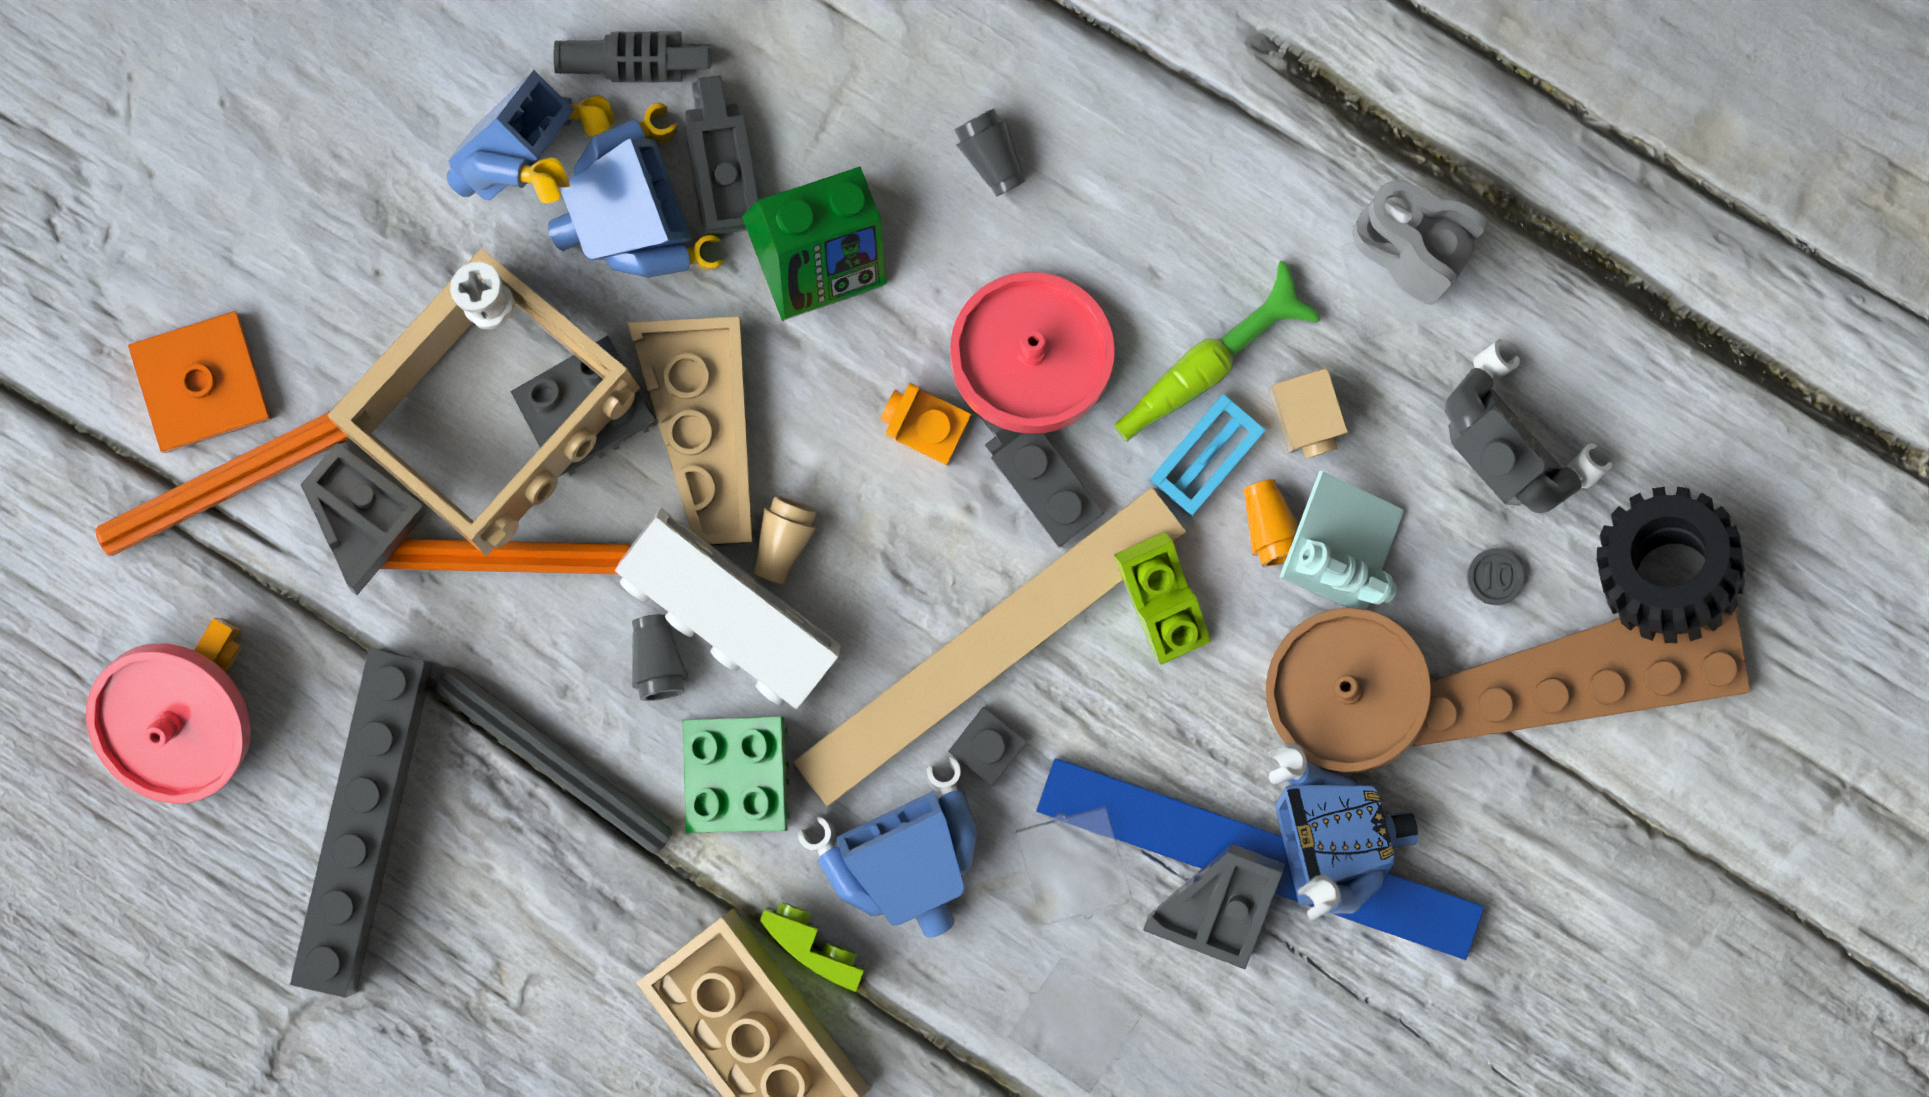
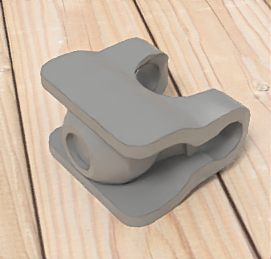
[1352,180,1489,305]

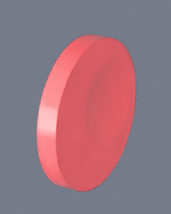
[950,272,1115,434]
[86,643,251,803]

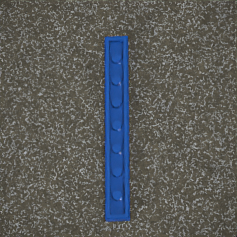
[1036,758,1484,960]

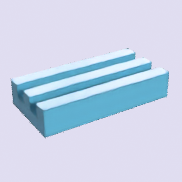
[1149,394,1266,517]

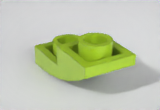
[1114,532,1211,665]
[760,902,865,992]

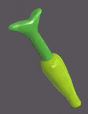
[1113,261,1320,442]

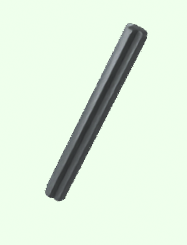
[434,667,673,854]

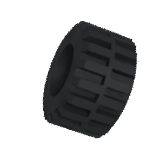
[1596,486,1745,643]

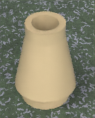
[753,496,817,584]

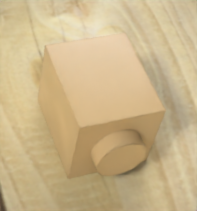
[1269,368,1348,459]

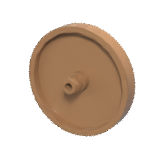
[1266,608,1432,774]

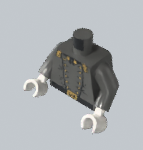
[1445,339,1612,513]

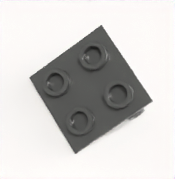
[510,336,656,477]

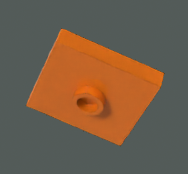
[128,311,272,453]

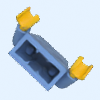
[447,70,615,203]
[548,103,724,278]

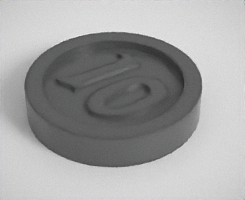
[1467,549,1524,605]

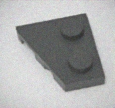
[301,443,427,595]
[1143,844,1285,969]

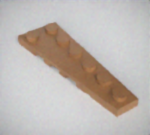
[1412,609,1750,746]

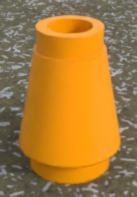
[1243,479,1299,567]

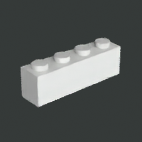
[615,508,841,709]

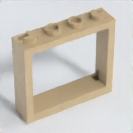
[327,248,640,557]

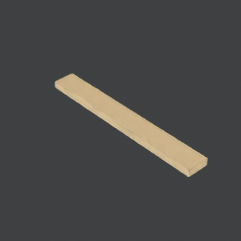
[793,487,1186,807]

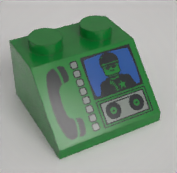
[742,166,886,321]

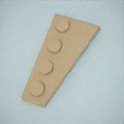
[627,316,753,545]

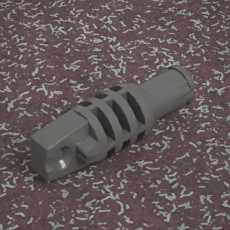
[553,31,712,82]

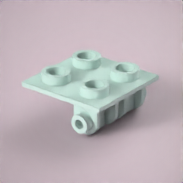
[1280,471,1404,610]

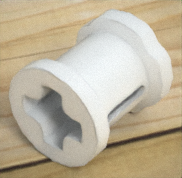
[450,262,515,330]

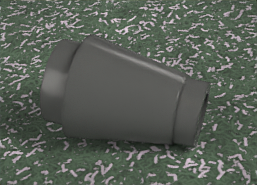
[954,108,1026,197]
[632,614,688,701]

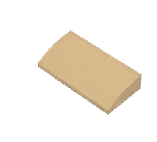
[636,909,871,1097]

